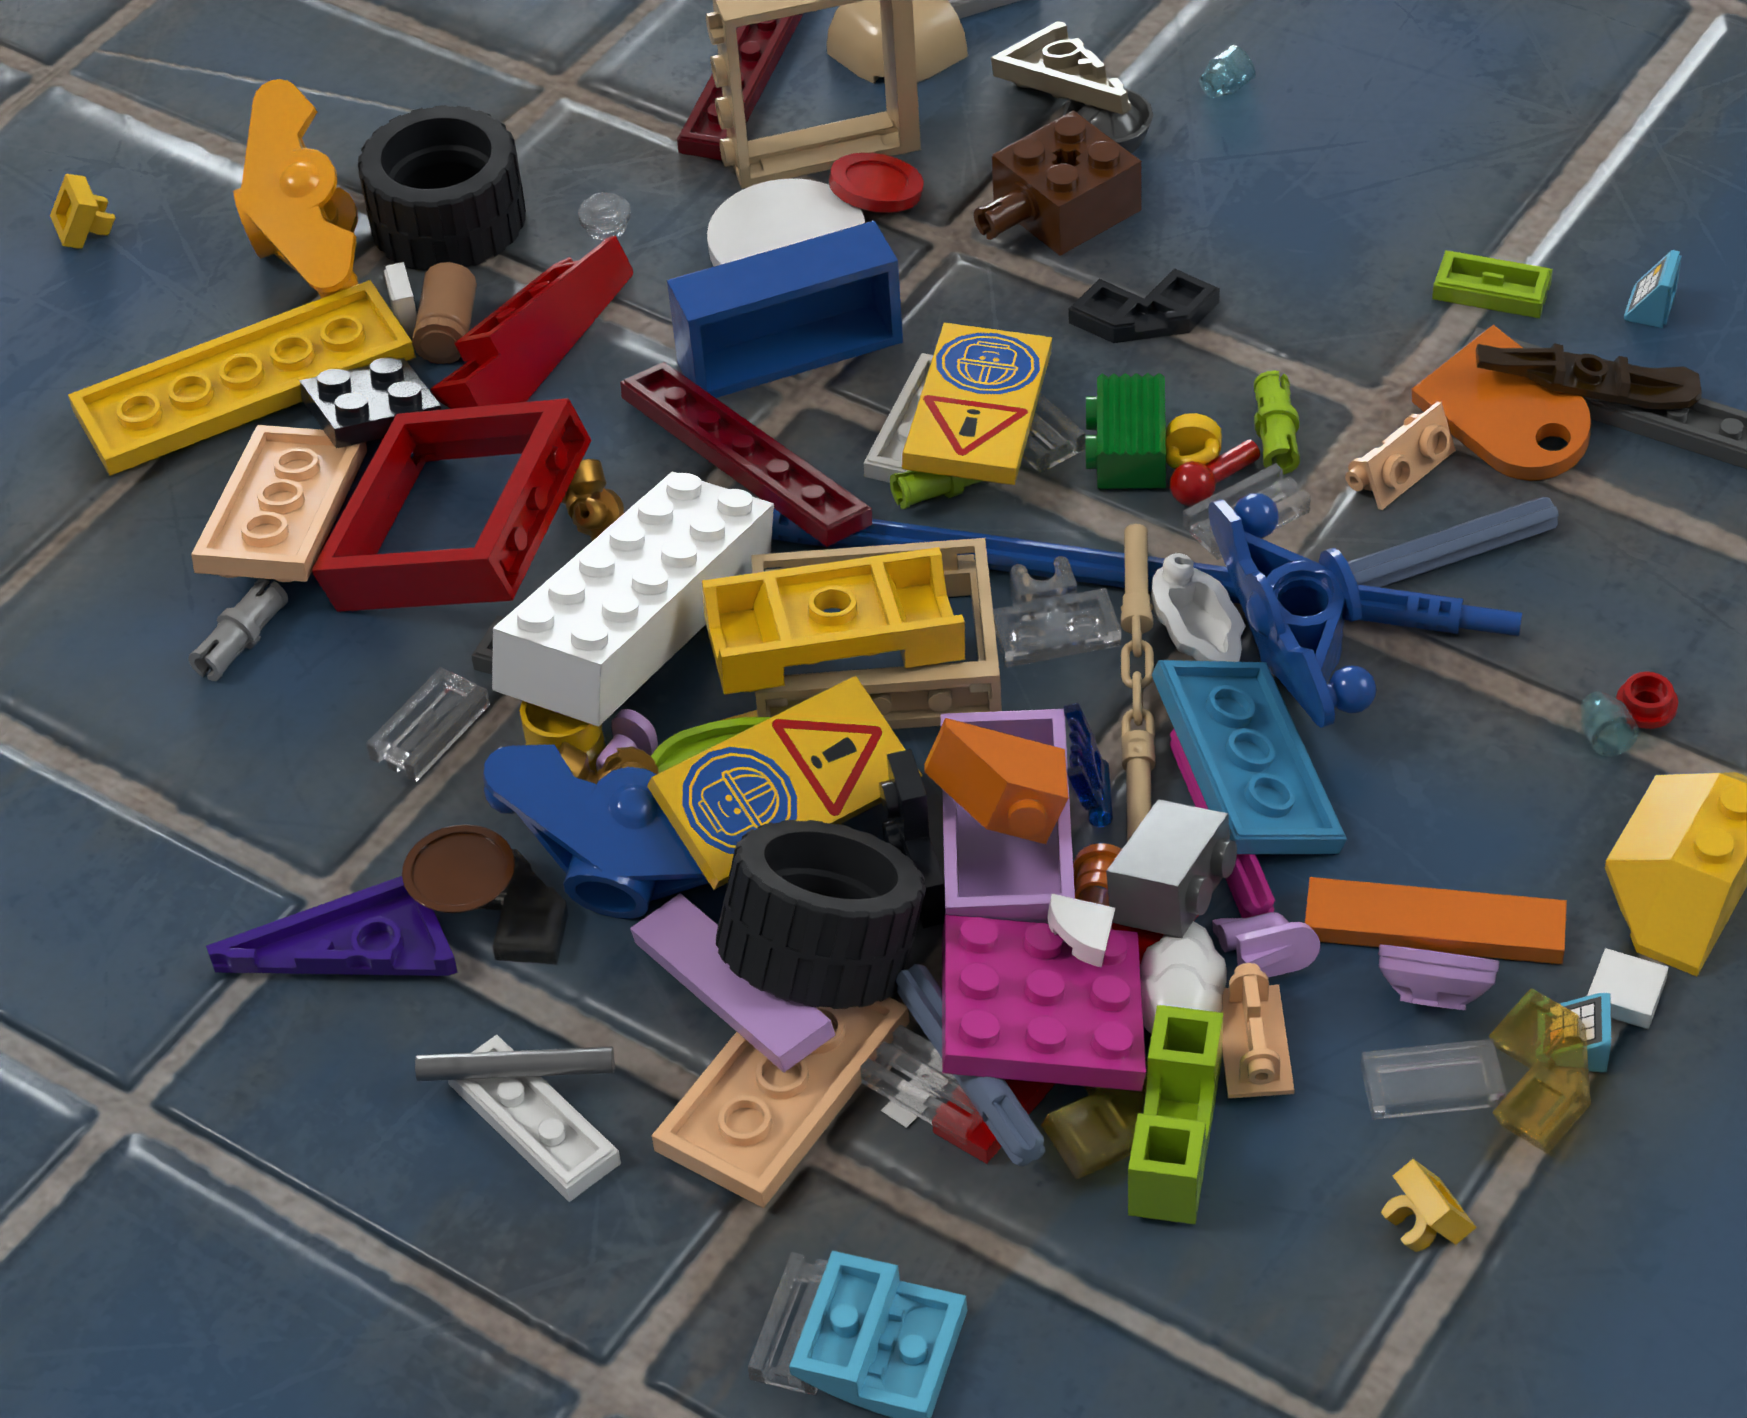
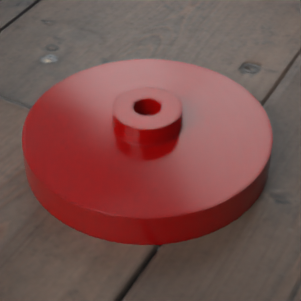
[829,152,924,213]

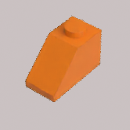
[924,718,1068,844]

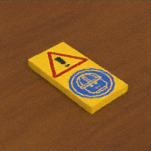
[902,322,1052,485]
[647,675,923,890]

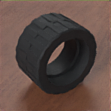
[358,105,526,271]
[716,820,926,1009]

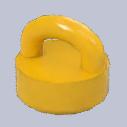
[1166,413,1222,469]

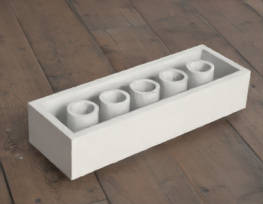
[492,472,774,727]

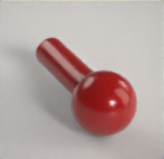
[1170,440,1260,507]

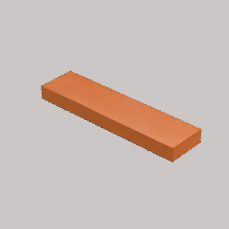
[1305,877,1567,965]

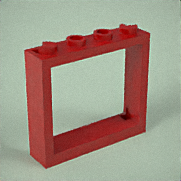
[311,398,592,612]

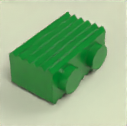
[1086,373,1166,489]

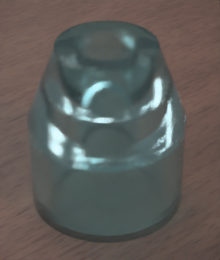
[1199,45,1256,98]
[1581,691,1639,756]

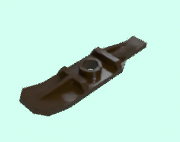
[1475,343,1702,410]

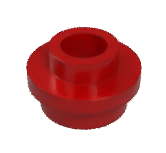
[1615,672,1678,729]

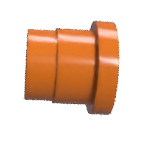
[1073,843,1122,906]

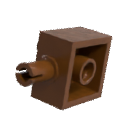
[973,110,1142,256]

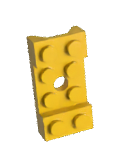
[702,547,965,695]

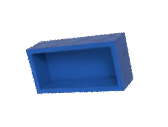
[667,220,903,398]

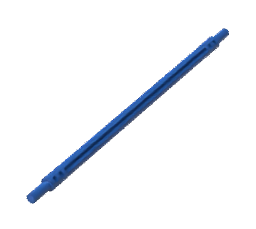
[772,509,1522,636]

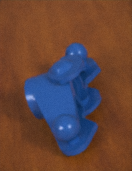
[1208,493,1377,728]
[483,744,709,919]

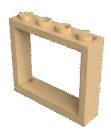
[706,0,921,189]
[751,538,1002,729]

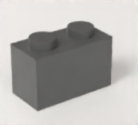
[1106,799,1237,938]

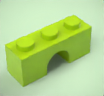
[1128,1005,1223,1224]

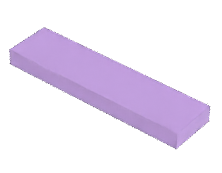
[630,893,835,1072]

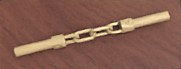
[1121,524,1155,841]

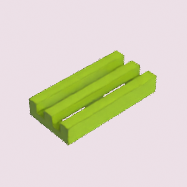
[1432,250,1553,319]

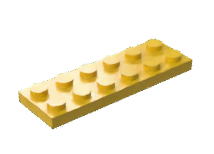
[68,280,415,476]

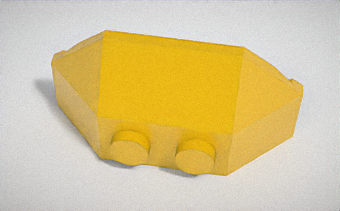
[1605,772,1747,977]

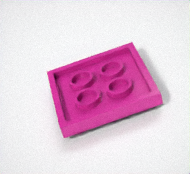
[942,914,1146,1091]

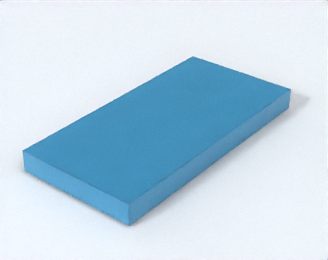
[1151,660,1347,854]

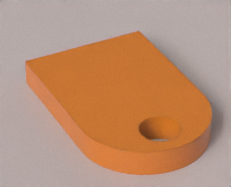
[1412,325,1591,481]

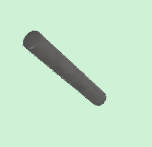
[415,1047,615,1081]

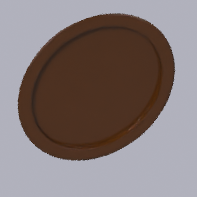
[402,824,515,913]

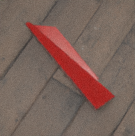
[430,235,633,409]

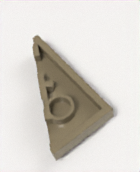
[991,21,1131,115]

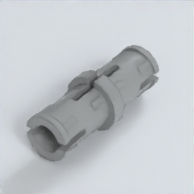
[188,578,288,681]

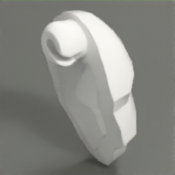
[1151,553,1246,662]
[1140,921,1227,1034]

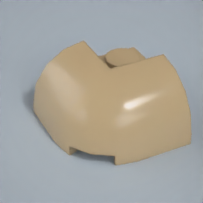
[827,0,968,84]

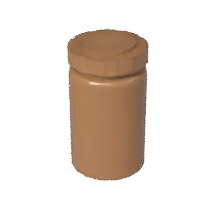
[412,262,477,364]

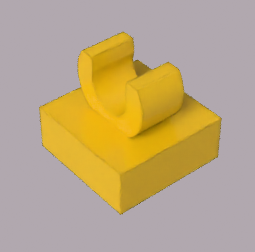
[50,174,116,249]
[1381,1159,1477,1252]

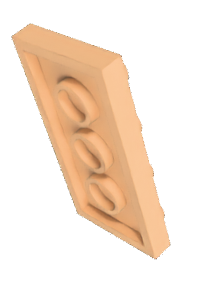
[191,425,367,582]
[652,997,910,1208]

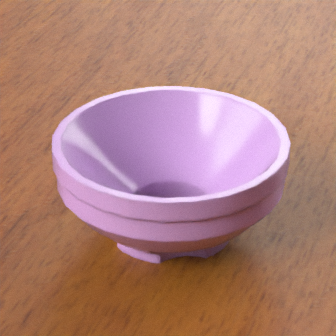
[1378,944,1500,1010]

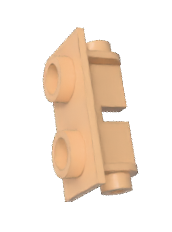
[1345,402,1456,510]
[1221,963,1294,1098]

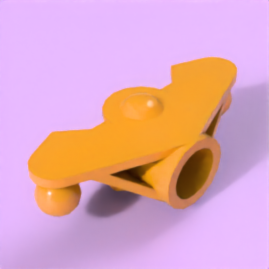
[233,79,358,298]

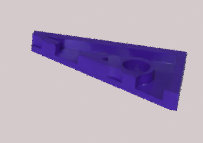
[206,876,458,976]

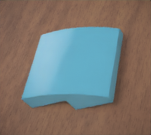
[789,1251,967,1418]

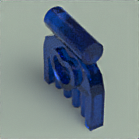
[1064,703,1113,827]

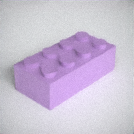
[940,709,1075,924]

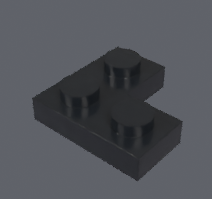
[879,749,946,928]

